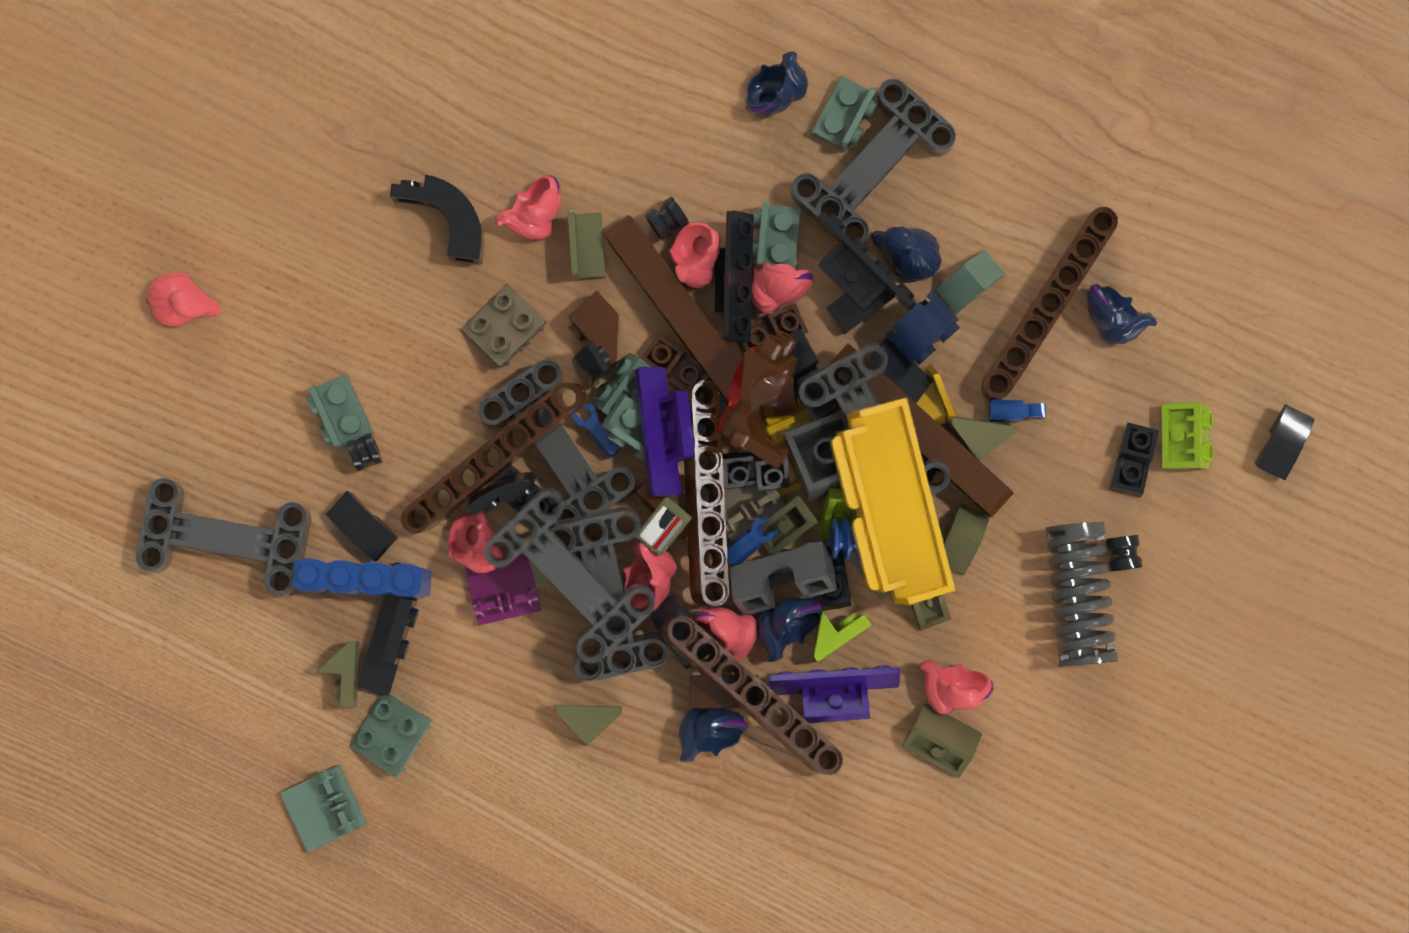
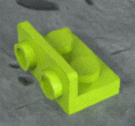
[1162,402,1214,469]

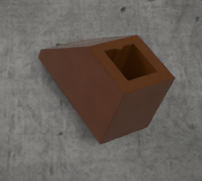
[568,291,620,368]

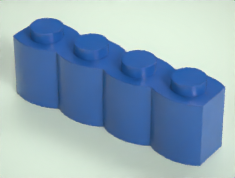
[292,558,432,599]

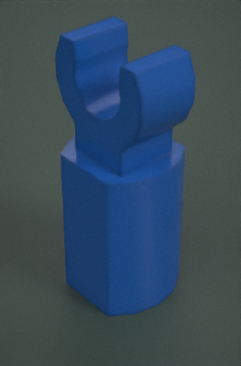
[989,399,1046,422]
[573,403,622,459]
[727,516,778,566]

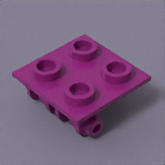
[464,552,542,626]

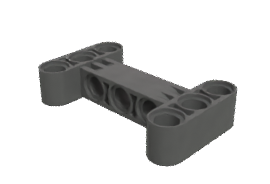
[791,78,956,244]
[799,343,950,496]
[478,360,635,535]
[136,478,311,597]
[484,488,655,663]
[549,507,668,681]

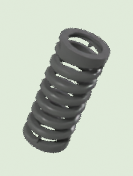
[1046,522,1118,666]

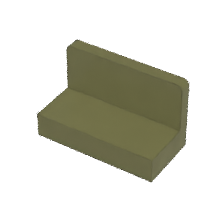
[568,210,606,280]
[902,703,982,778]

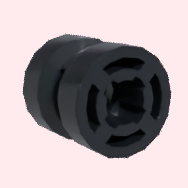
[644,196,689,241]
[1105,535,1142,572]

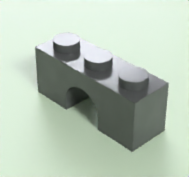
[729,541,837,615]

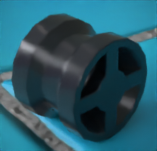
[346,432,383,472]

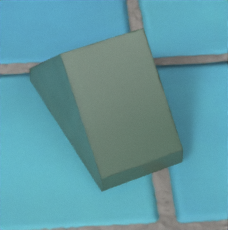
[935,250,1005,315]

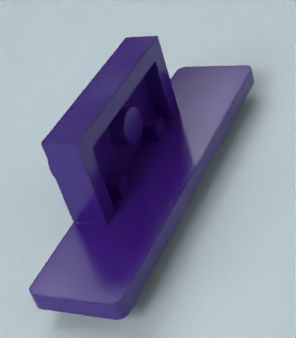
[635,367,695,497]
[769,665,900,723]

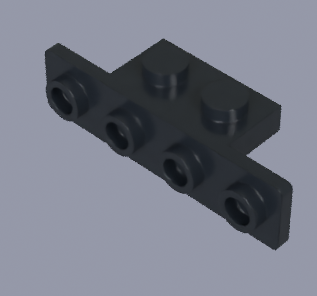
[715,210,754,343]
[817,212,915,311]
[358,562,419,695]

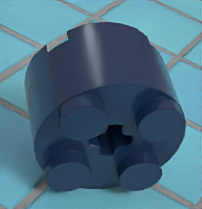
[885,291,960,365]

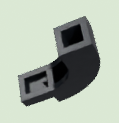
[390,175,484,264]

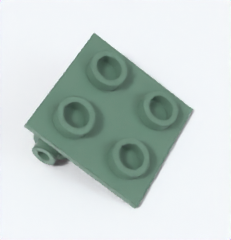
[349,694,432,778]
[280,765,367,853]

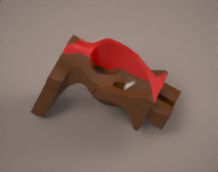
[717,331,797,468]

